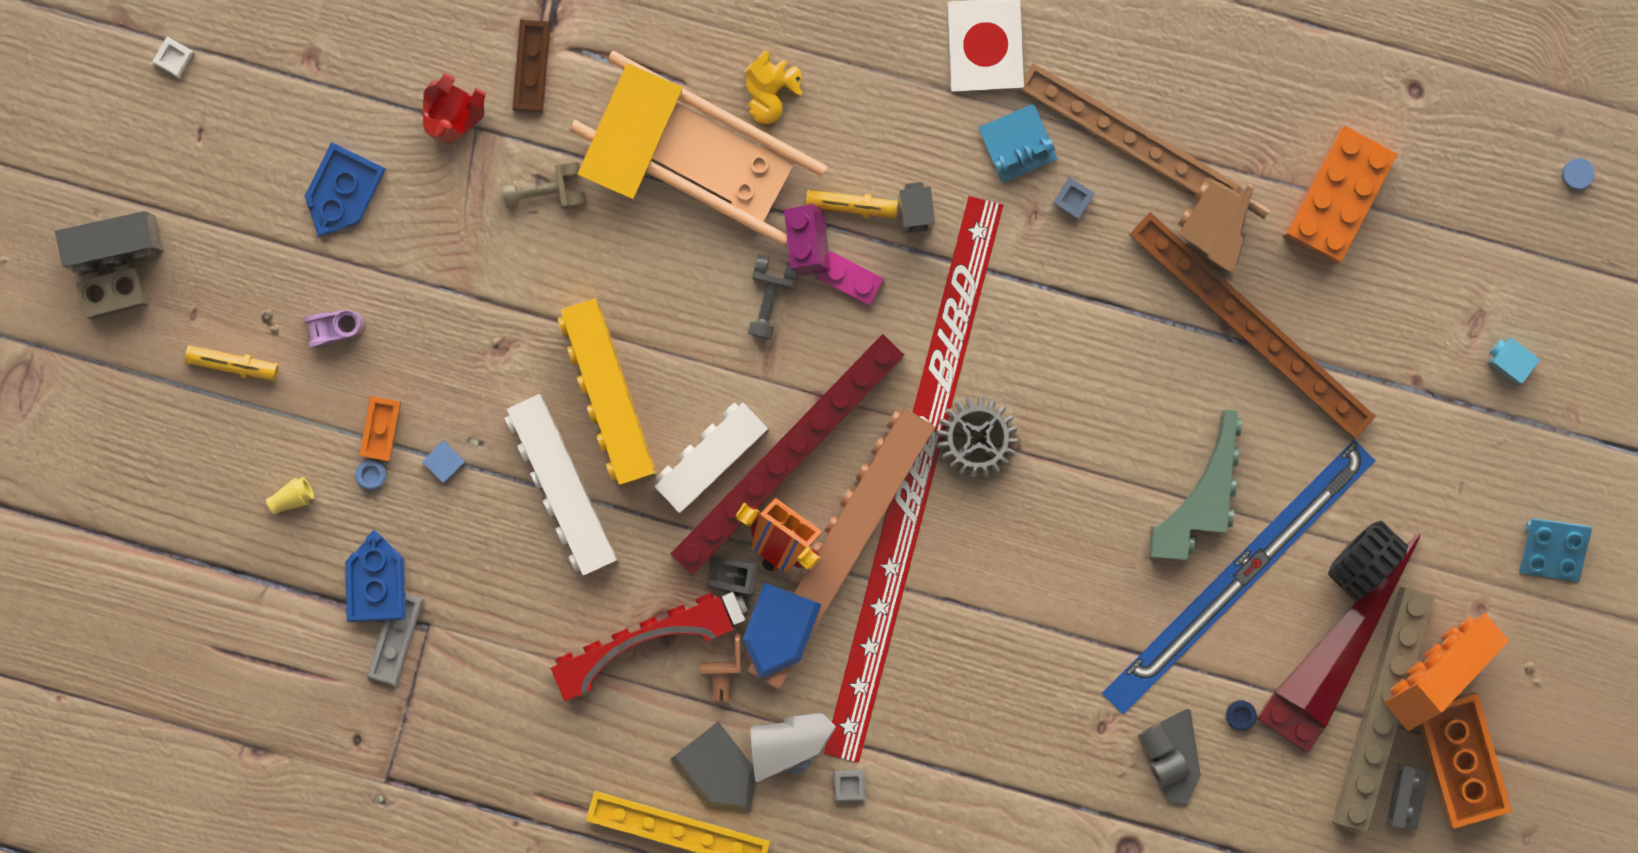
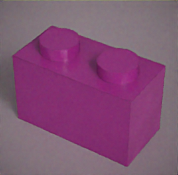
[784,204,831,276]

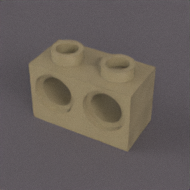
[76,264,149,319]

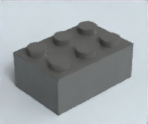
[55,211,164,274]

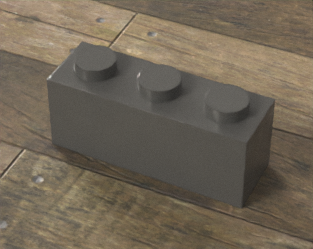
[898,182,935,234]

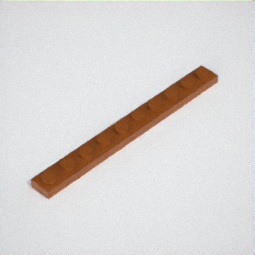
[1129,212,1376,439]

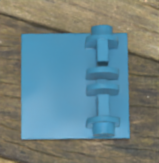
[978,104,1058,183]
[1519,518,1592,582]

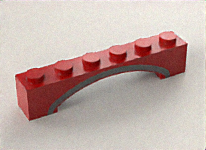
[551,592,734,702]

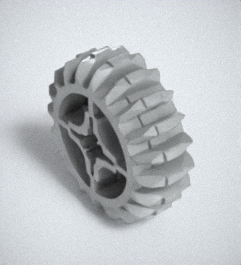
[936,396,1019,478]

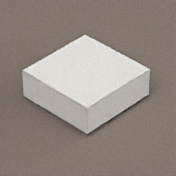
[152,37,195,79]

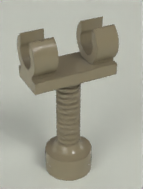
[502,162,586,208]

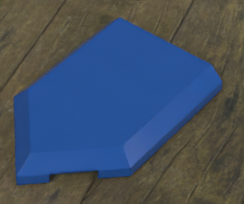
[305,142,386,237]
[345,529,406,622]
[743,582,822,679]

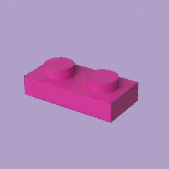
[816,251,884,306]

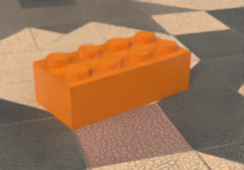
[1283,126,1398,264]
[1384,613,1509,731]
[1418,692,1512,829]

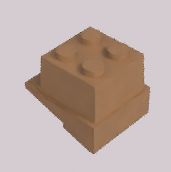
[1178,179,1271,273]

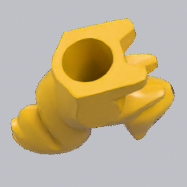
[744,50,802,125]

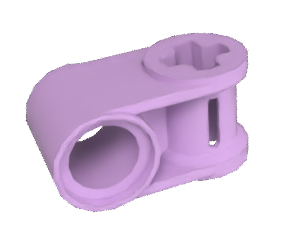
[303,310,365,348]

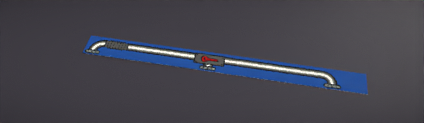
[1102,440,1376,714]

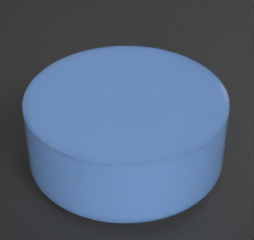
[1562,158,1594,189]
[355,460,387,490]

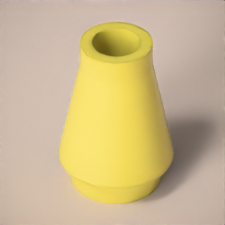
[266,477,314,515]

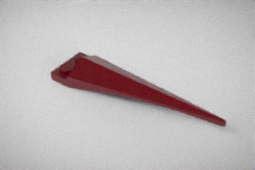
[1257,534,1420,753]

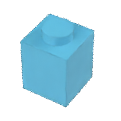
[1487,337,1540,385]

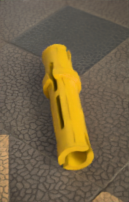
[806,189,898,220]
[185,345,279,382]

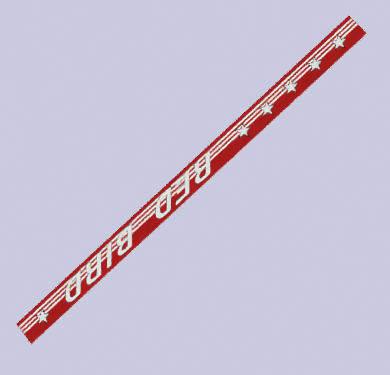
[824,196,1004,763]

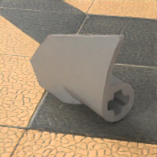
[751,713,836,783]

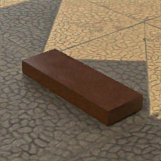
[512,19,551,113]

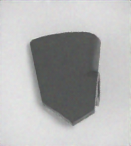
[1137,709,1201,805]

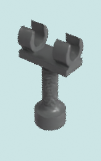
[748,255,797,340]

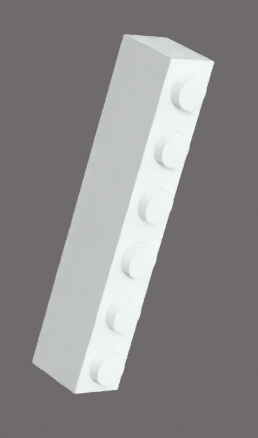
[505,394,618,576]

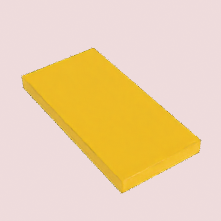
[577,63,683,200]

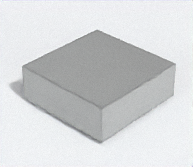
[834,769,866,802]

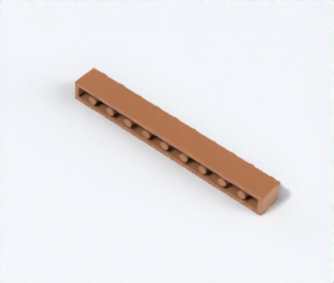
[746,408,936,689]

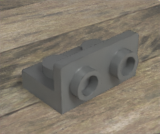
[1386,764,1429,830]

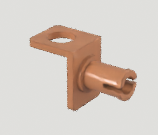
[699,633,741,702]

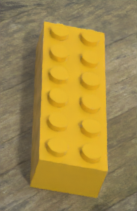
[557,298,656,485]

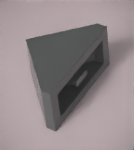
[707,556,758,595]

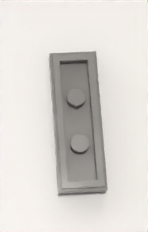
[367,593,424,686]

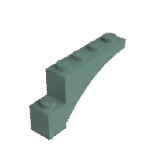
[1149,410,1242,560]

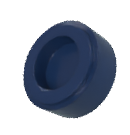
[1225,700,1257,731]

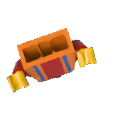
[735,498,822,572]

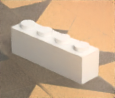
[654,402,769,513]

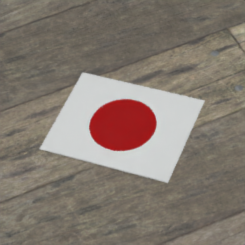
[948,0,1024,92]

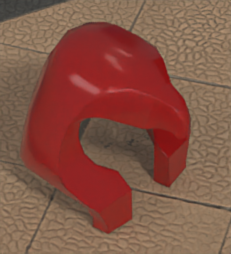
[423,73,486,144]

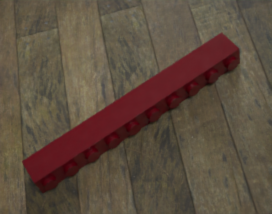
[670,334,905,575]

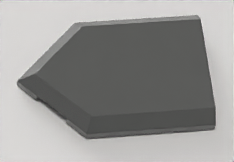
[671,721,755,812]

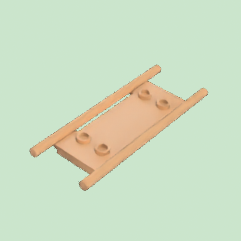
[569,51,828,247]

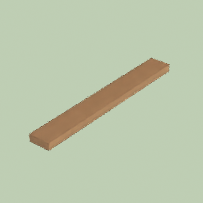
[1017,63,1242,195]

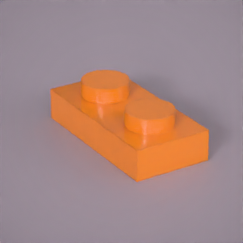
[359,396,402,461]

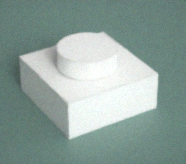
[722,591,749,625]

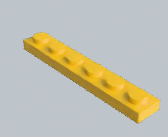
[586,791,770,853]

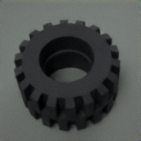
[1328,520,1408,601]

